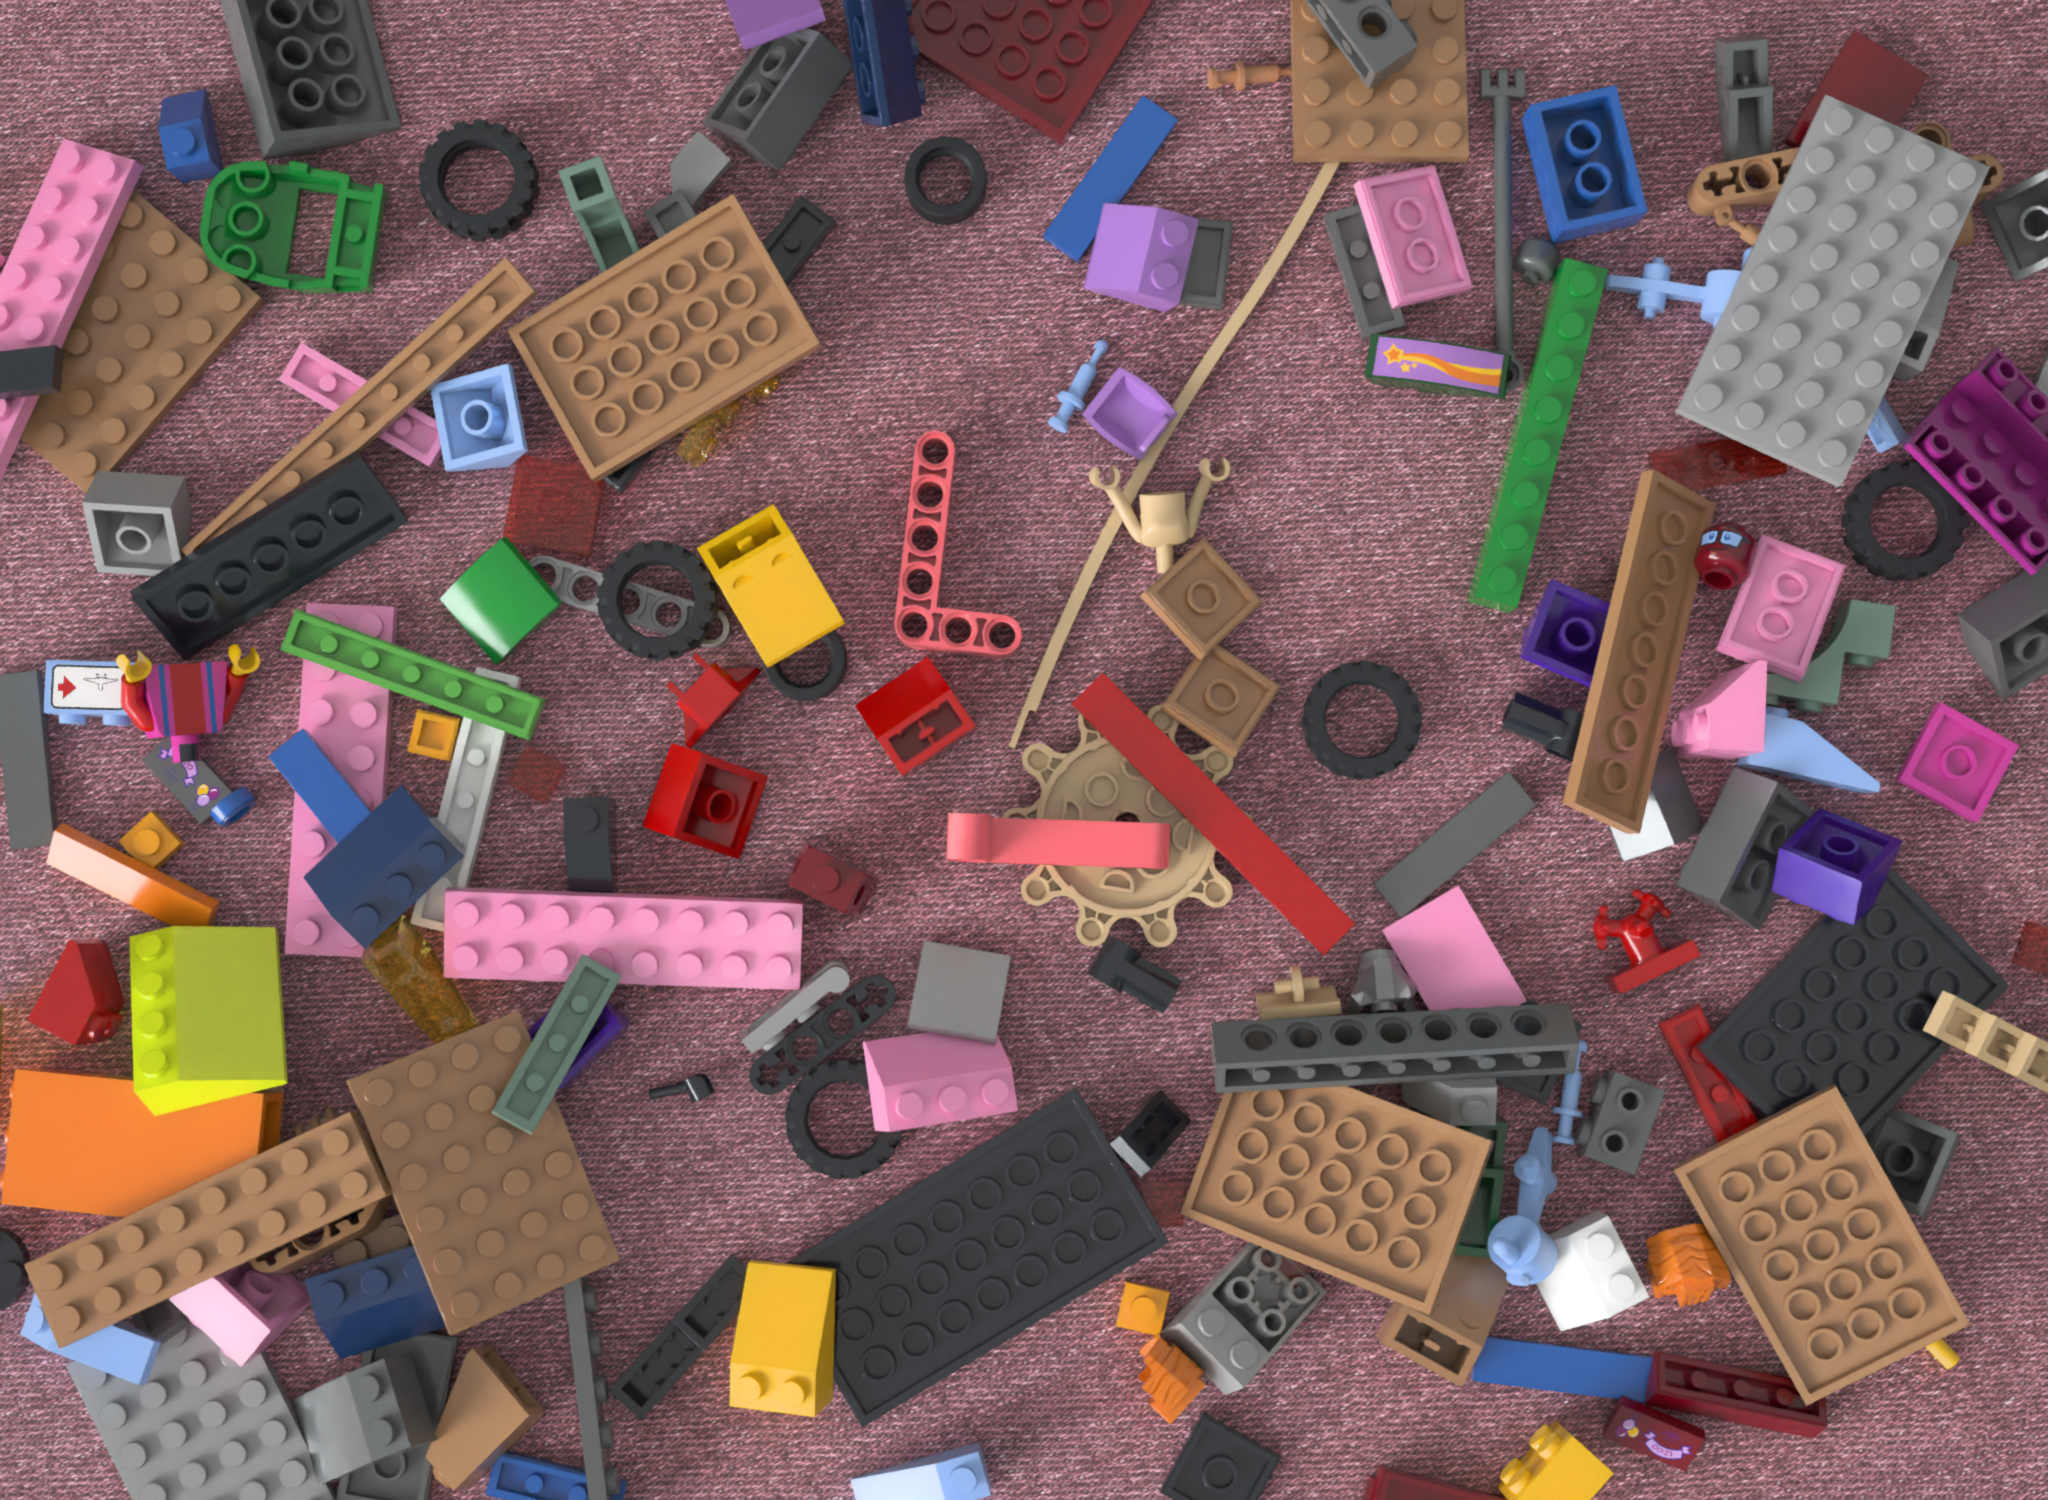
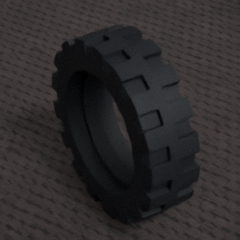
[418,119,540,242]
[1841,462,1968,582]
[597,540,718,661]
[1301,661,1422,780]
[785,1059,903,1179]

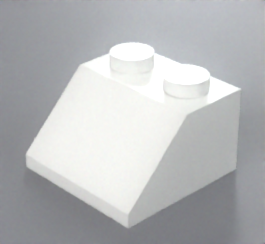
[1536,1210,1649,1331]

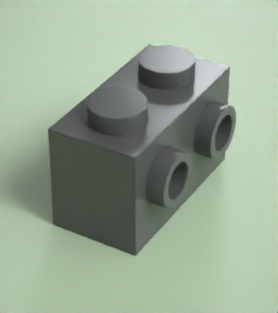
[1574,1069,1666,1175]

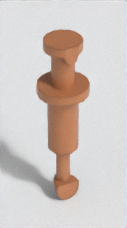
[1207,61,1291,91]

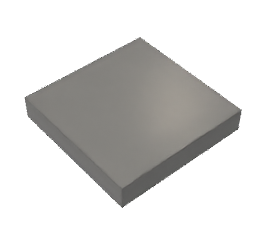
[908,940,1011,1044]

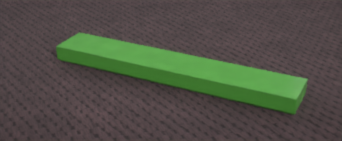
[280,609,547,741]

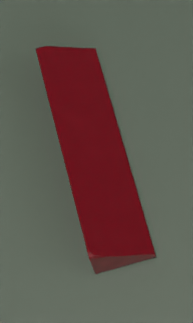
[1646,1351,1827,1438]

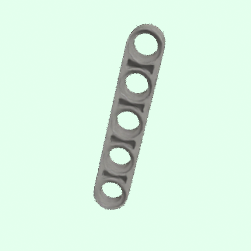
[529,555,732,649]

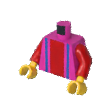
[116,644,260,763]

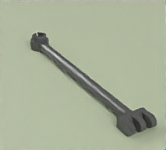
[1479,68,1525,393]

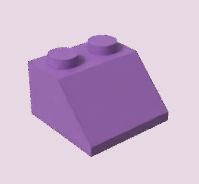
[1083,203,1199,312]

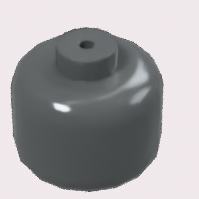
[1513,237,1560,285]

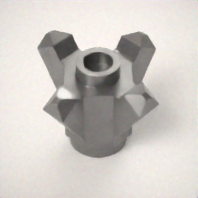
[1345,949,1418,1015]

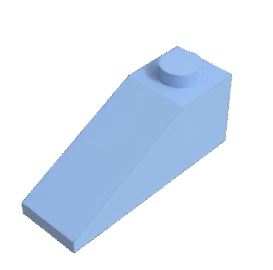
[1737,706,1880,794]
[20,1293,161,1385]
[851,1442,991,1500]

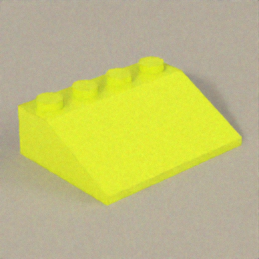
[130,926,288,1116]

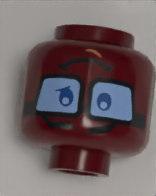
[1693,522,1757,590]

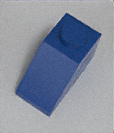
[158,89,224,183]

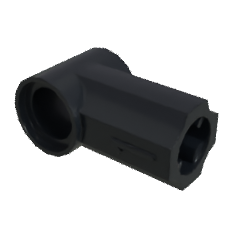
[1500,692,1584,762]
[1087,935,1182,1014]

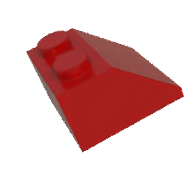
[642,743,768,859]
[27,939,125,1045]

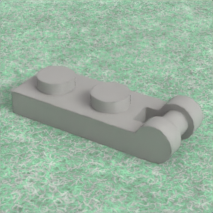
[741,960,850,1054]

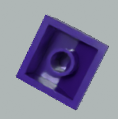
[1772,808,1902,925]

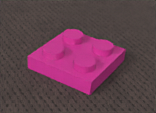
[1895,702,2019,823]

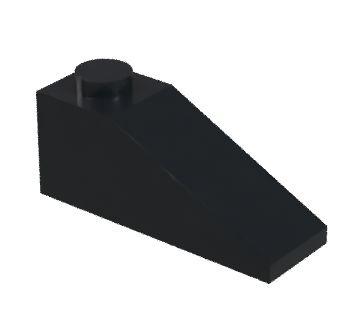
[563,797,618,893]

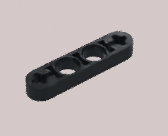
[749,975,897,1095]

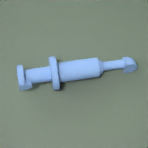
[1047,340,1108,433]
[1552,1040,1587,1145]

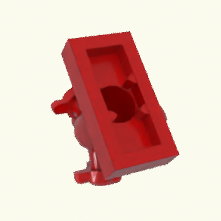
[1593,889,1701,994]

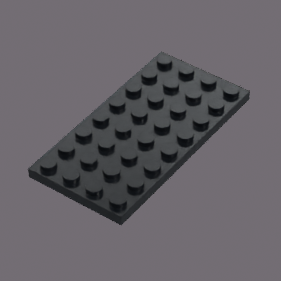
[785,1087,1169,1427]

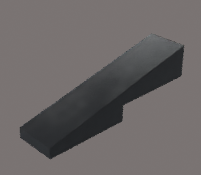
[609,1254,747,1421]

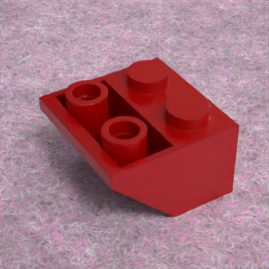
[855,657,977,778]

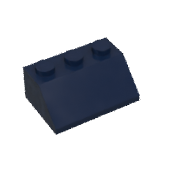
[843,0,926,127]
[303,784,465,949]
[304,1243,446,1359]

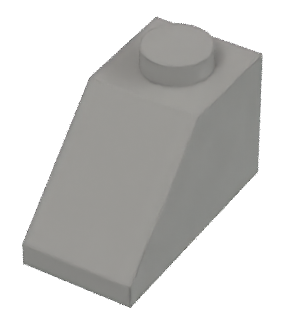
[1401,1078,1497,1126]

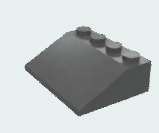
[220,0,401,160]

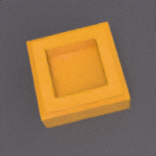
[407,709,462,762]

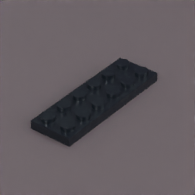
[130,450,408,661]

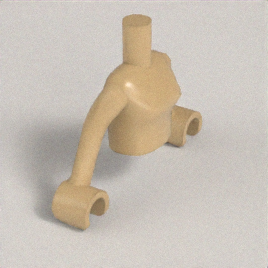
[1089,457,1231,573]

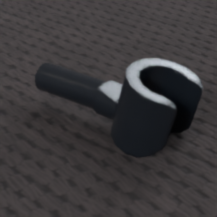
[649,1073,715,1103]

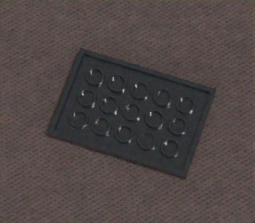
[1695,868,2009,1136]

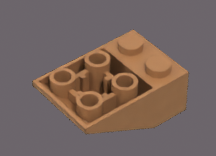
[1375,1254,1509,1387]

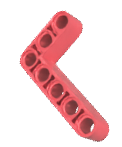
[894,431,1022,659]
[946,813,1171,869]

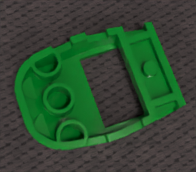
[200,161,389,294]

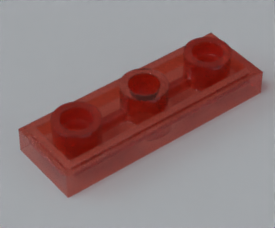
[1647,439,1787,491]

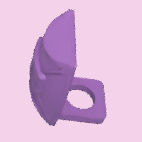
[1082,367,1178,460]

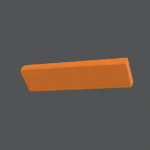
[47,823,220,926]

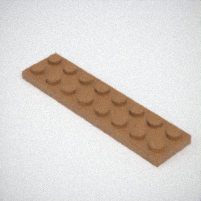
[1563,469,1716,834]
[24,1111,392,1349]

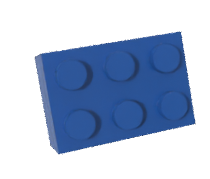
[1521,85,1648,244]

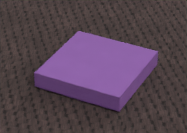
[725,0,826,50]

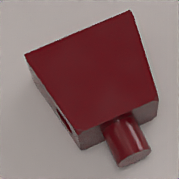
[785,842,879,919]

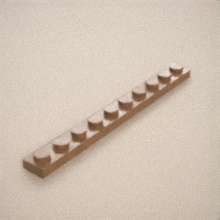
[181,257,538,556]

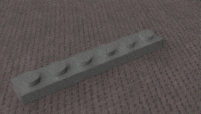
[563,1276,620,1500]

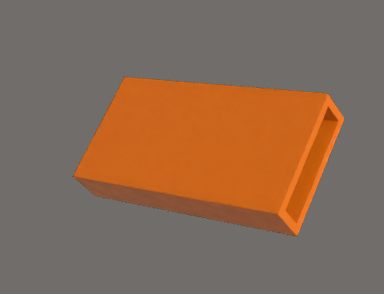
[0,1068,284,1217]

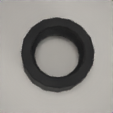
[904,136,987,225]
[763,630,847,702]

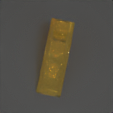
[361,914,480,1044]

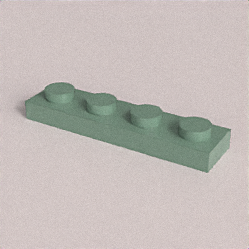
[491,954,622,1135]

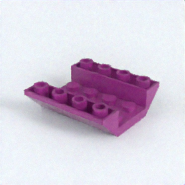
[1900,347,2048,576]

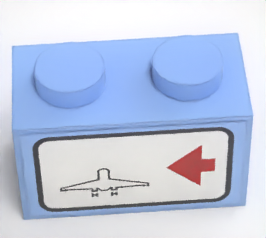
[43,660,135,726]

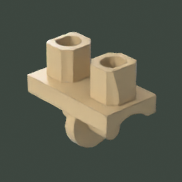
[1256,965,1342,1020]

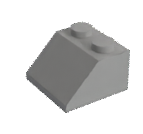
[82,471,192,576]

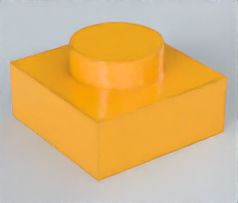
[118,811,185,870]
[1116,1280,1170,1335]

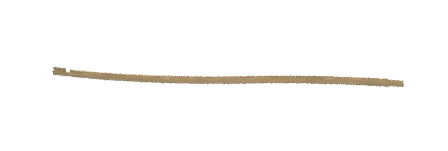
[1008,162,1340,750]

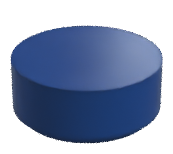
[210,787,256,827]

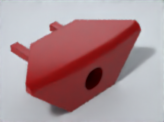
[666,653,761,748]

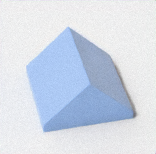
[431,364,528,472]

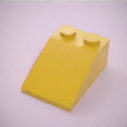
[730,1260,836,1417]

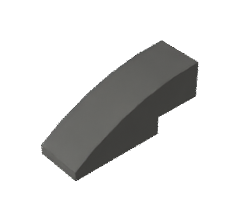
[1715,34,1773,162]

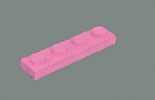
[279,343,442,469]

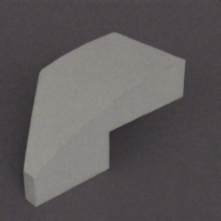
[670,131,733,211]

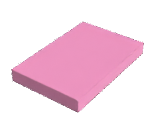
[1354,165,1473,309]
[1716,534,1846,683]
[1381,885,1527,1011]

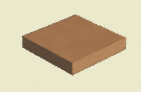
[1140,537,1263,660]
[1160,644,1281,758]

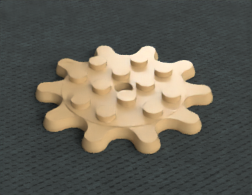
[1002,704,1253,947]

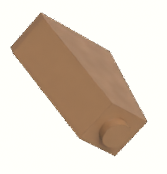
[426,1345,546,1491]

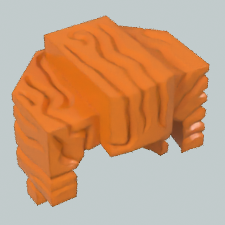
[1645,1223,1731,1307]
[1138,1333,1206,1424]

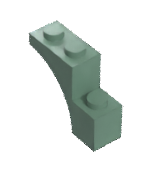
[558,156,641,273]
[1766,599,1896,713]

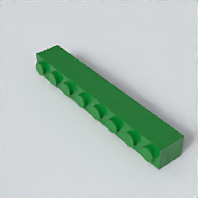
[1467,258,1608,613]

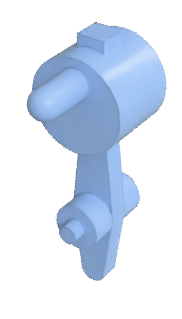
[1604,247,1752,328]
[1488,1127,1558,1286]

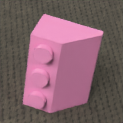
[1671,660,1767,760]
[863,1032,1018,1132]
[169,1255,311,1367]

